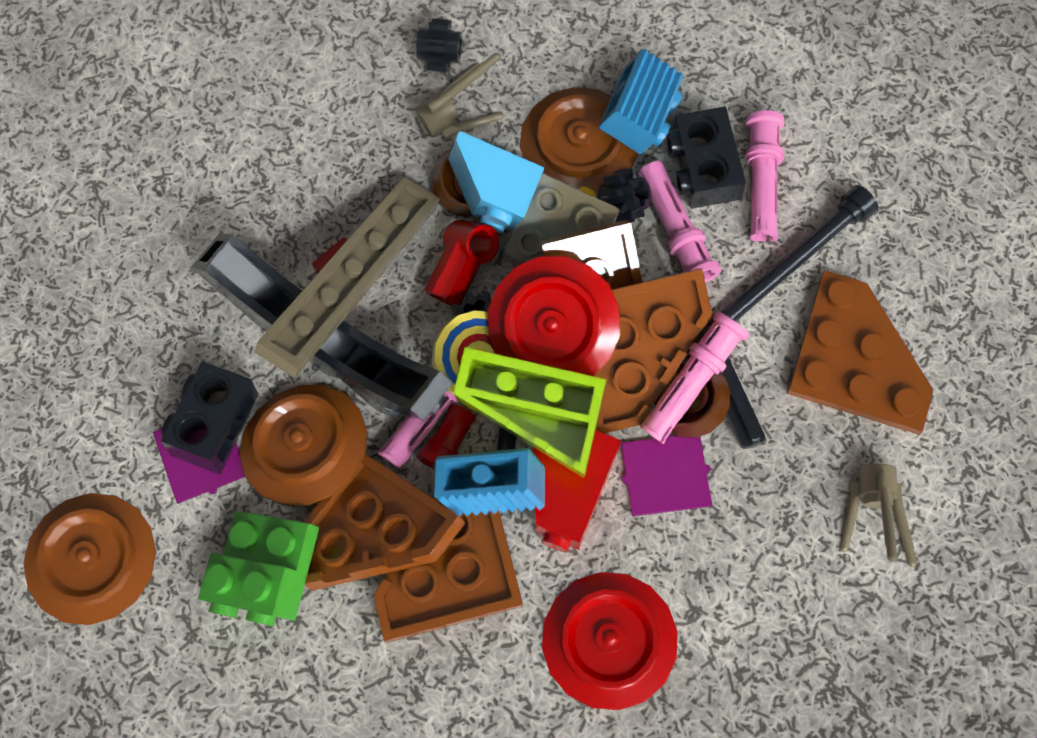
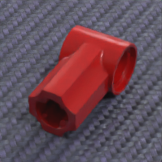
[424,220,499,306]

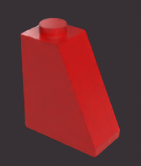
[533,430,621,553]

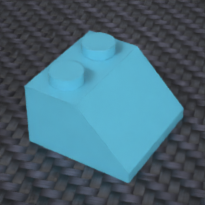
[448,131,544,233]

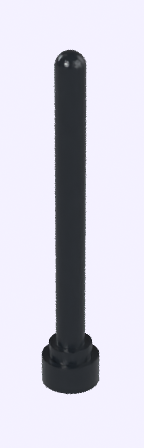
[721,185,878,322]

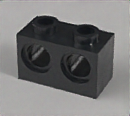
[667,106,746,209]
[161,361,259,475]

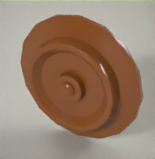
[520,87,639,193]
[240,385,368,506]
[23,493,156,625]

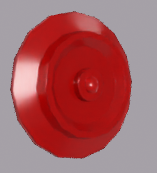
[488,256,620,376]
[542,572,678,710]

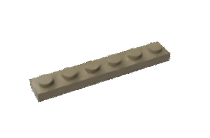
[255,176,440,378]

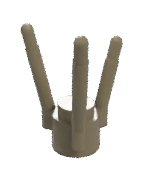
[415,53,504,140]
[839,464,917,567]

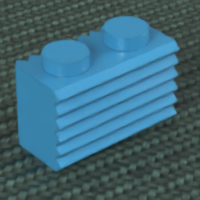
[598,49,683,155]
[434,448,545,516]

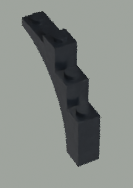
[191,233,453,421]

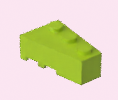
[453,347,606,478]

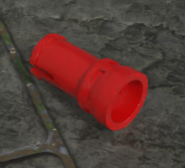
[417,404,476,468]

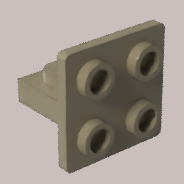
[505,173,619,263]

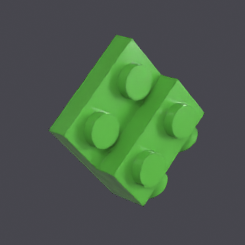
[198,511,319,626]

